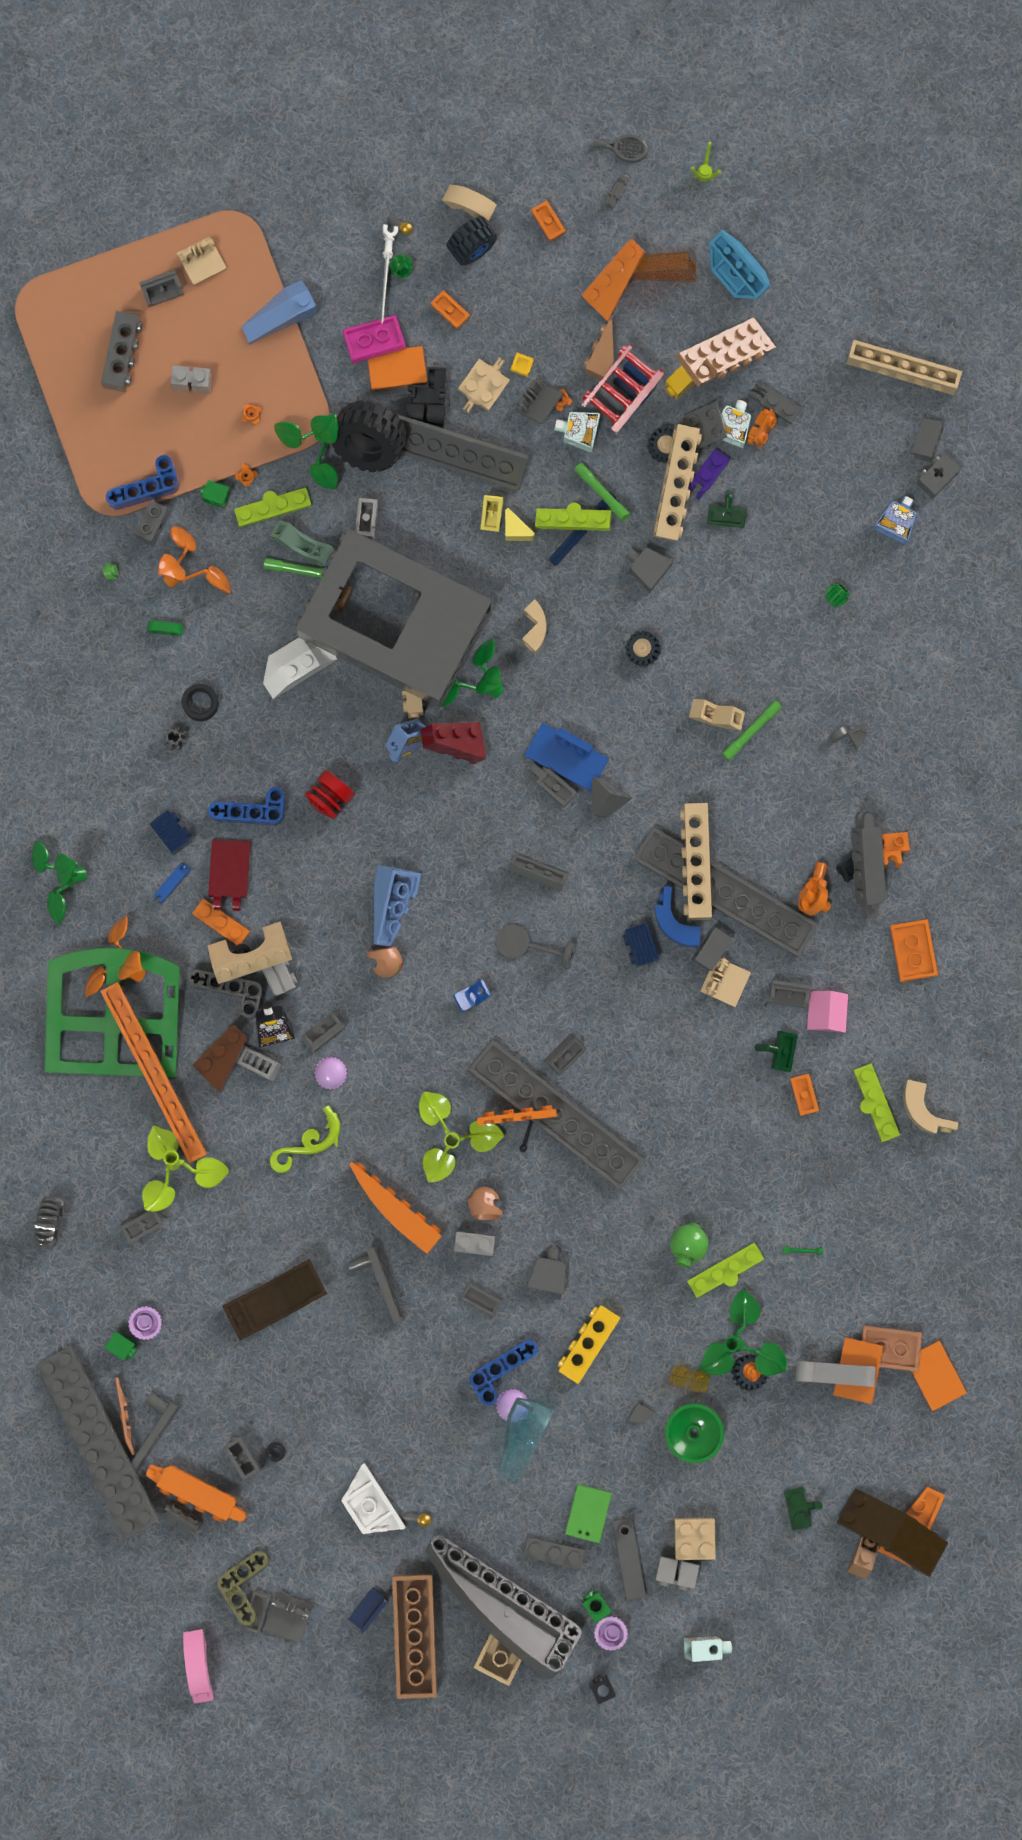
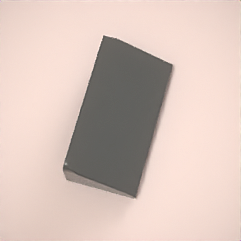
[544,1033,587,1076]

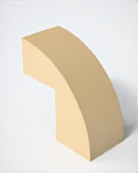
[442,185,497,221]
[522,599,546,655]
[689,699,745,730]

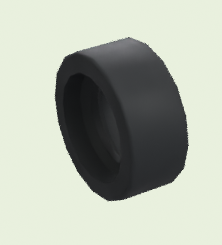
[181,684,219,722]

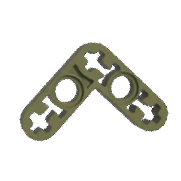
[217,1551,269,1626]

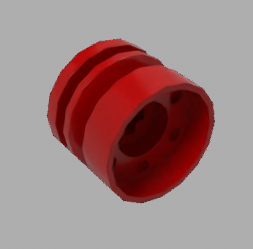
[304,770,355,820]

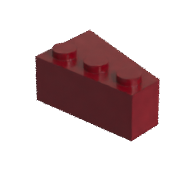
[420,722,486,764]

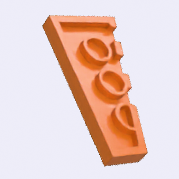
[581,239,645,321]
[477,1105,558,1125]
[878,1486,945,1567]

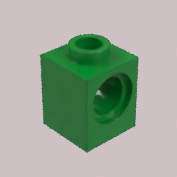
[200,480,231,509]
[105,1331,137,1361]
[582,1591,612,1623]

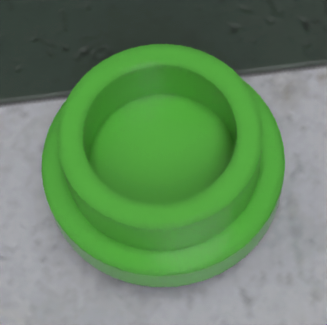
[103,562,119,581]

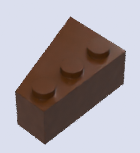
[192,1024,249,1094]

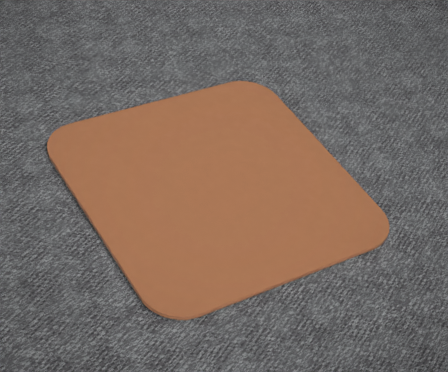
[15,210,329,517]

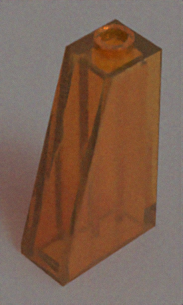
[630,251,697,282]

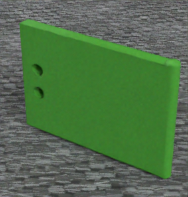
[565,1484,612,1543]

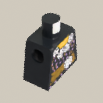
[255,1002,295,1048]

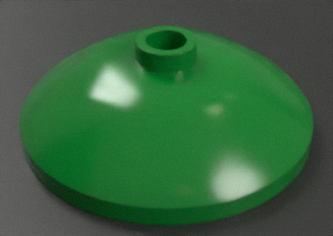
[665,1403,724,1463]

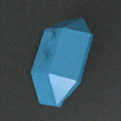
[709,230,770,299]

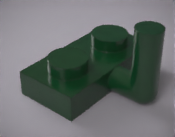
[707,490,747,528]
[755,1031,797,1073]
[784,1487,823,1531]

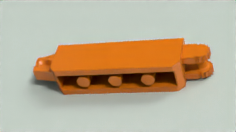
[146,1464,247,1522]

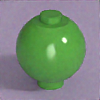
[670,1223,709,1268]

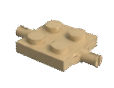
[458,358,510,413]

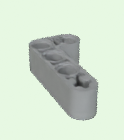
[795,1361,876,1387]

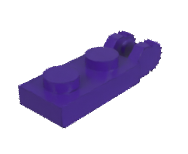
[688,449,730,500]

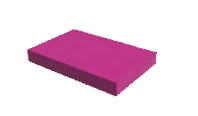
[342,315,406,364]

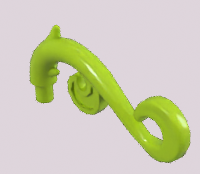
[270,1105,340,1173]

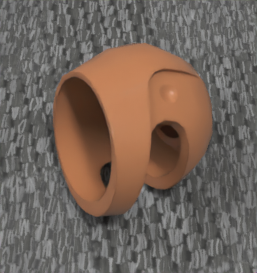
[367,946,403,978]
[468,1187,503,1220]

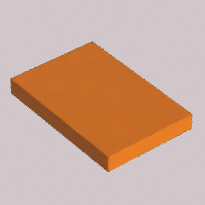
[368,346,427,391]
[889,919,938,982]
[833,1337,884,1404]
[911,1341,967,1411]

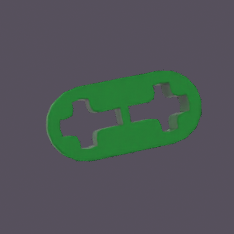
[147,621,183,636]

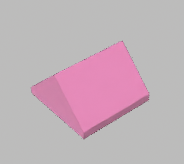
[807,991,848,1033]

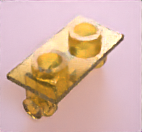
[668,1365,710,1393]

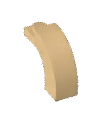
[903,1080,959,1134]

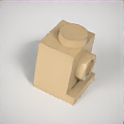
[402,691,423,720]

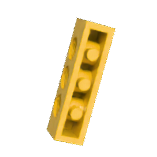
[557,1305,620,1384]

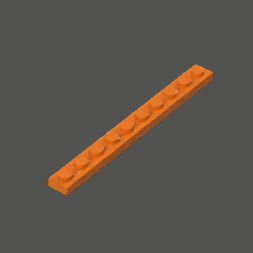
[101,982,207,1163]

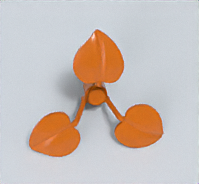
[158,526,231,595]
[85,915,146,998]

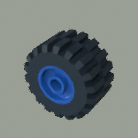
[446,217,497,266]

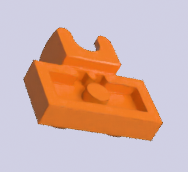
[882,832,910,869]

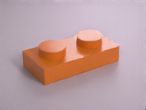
[531,200,566,242]
[430,290,470,330]
[790,1074,819,1116]

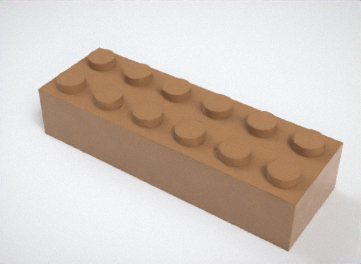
[392,1573,437,1699]

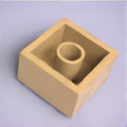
[674,1518,716,1560]
[474,1634,522,1686]

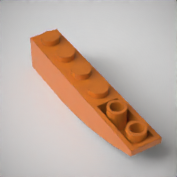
[349,1162,442,1255]

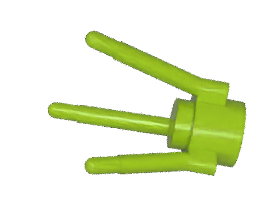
[690,142,721,182]

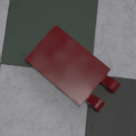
[208,840,251,911]

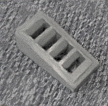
[237,1046,282,1081]

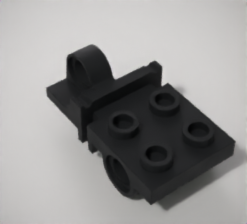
[406,367,446,429]

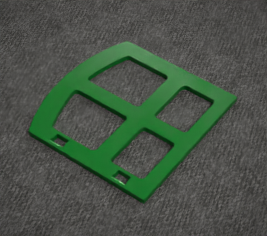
[45,948,180,1077]

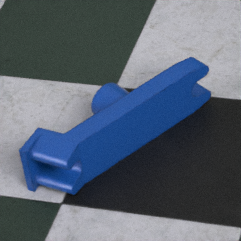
[154,863,192,904]

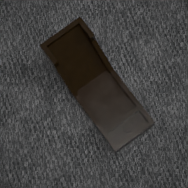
[222,1259,327,1341]
[837,1488,948,1578]

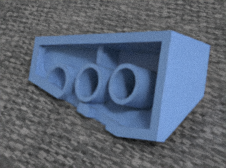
[242,280,317,344]
[374,865,421,946]

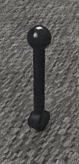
[519,1120,533,1152]

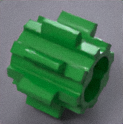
[390,253,414,279]
[824,582,850,608]

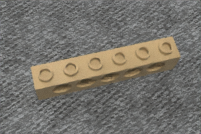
[846,340,962,395]
[652,424,701,542]
[680,803,712,920]

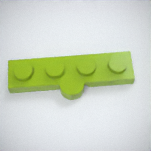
[234,488,312,528]
[535,502,612,531]
[853,1063,900,1142]
[687,1242,764,1298]

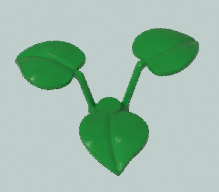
[274,414,338,489]
[438,638,503,709]
[32,841,86,925]
[699,1290,787,1376]

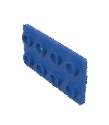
[525,723,609,791]

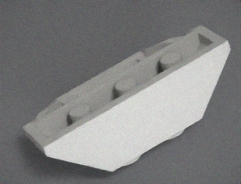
[263,637,337,699]

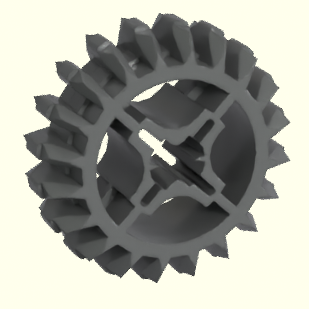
[34,1196,63,1249]

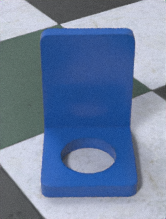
[453,979,491,1012]

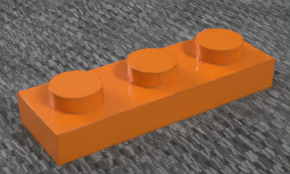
[192,899,250,945]

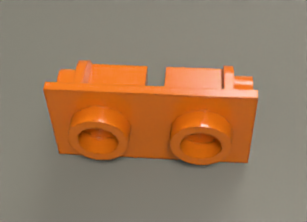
[746,409,777,449]

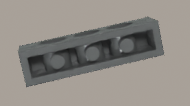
[101,311,142,392]

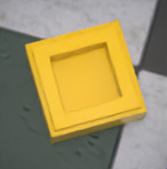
[510,353,534,377]

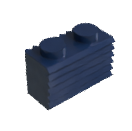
[149,810,192,855]
[622,923,659,968]

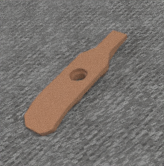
[115,1378,135,1456]

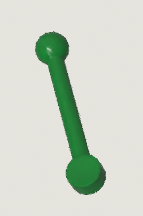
[783,1246,823,1255]

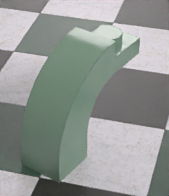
[270,520,334,566]

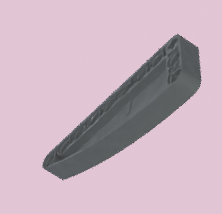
[426,1536,581,1679]

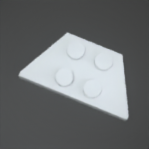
[341,1463,406,1534]

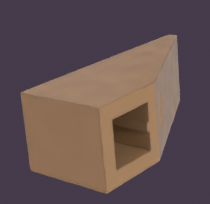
[583,319,614,381]
[847,1536,880,1579]

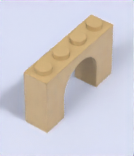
[208,921,292,984]

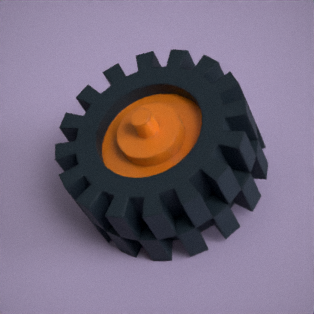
[731,1354,769,1391]

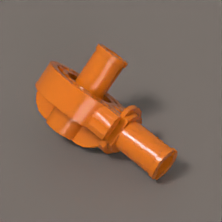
[798,862,831,916]

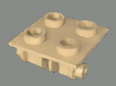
[177,236,227,285]
[700,958,751,1007]

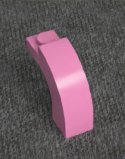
[183,1629,213,1704]

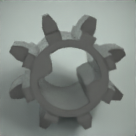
[163,727,186,751]

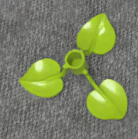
[419,1092,504,1183]
[142,1125,229,1212]

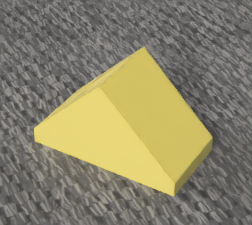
[480,495,503,532]
[505,508,535,541]

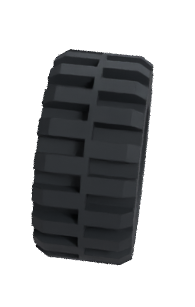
[332,400,406,472]

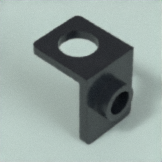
[589,1674,616,1704]

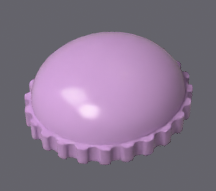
[314,1056,347,1090]
[128,1306,162,1340]
[496,1389,529,1422]
[594,1616,629,1651]

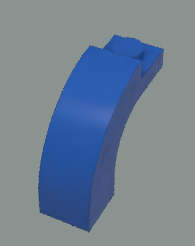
[654,886,700,948]

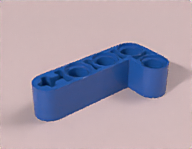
[106,455,179,510]
[208,787,285,825]
[470,1340,538,1405]

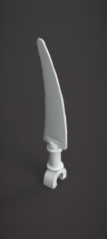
[381,225,398,324]

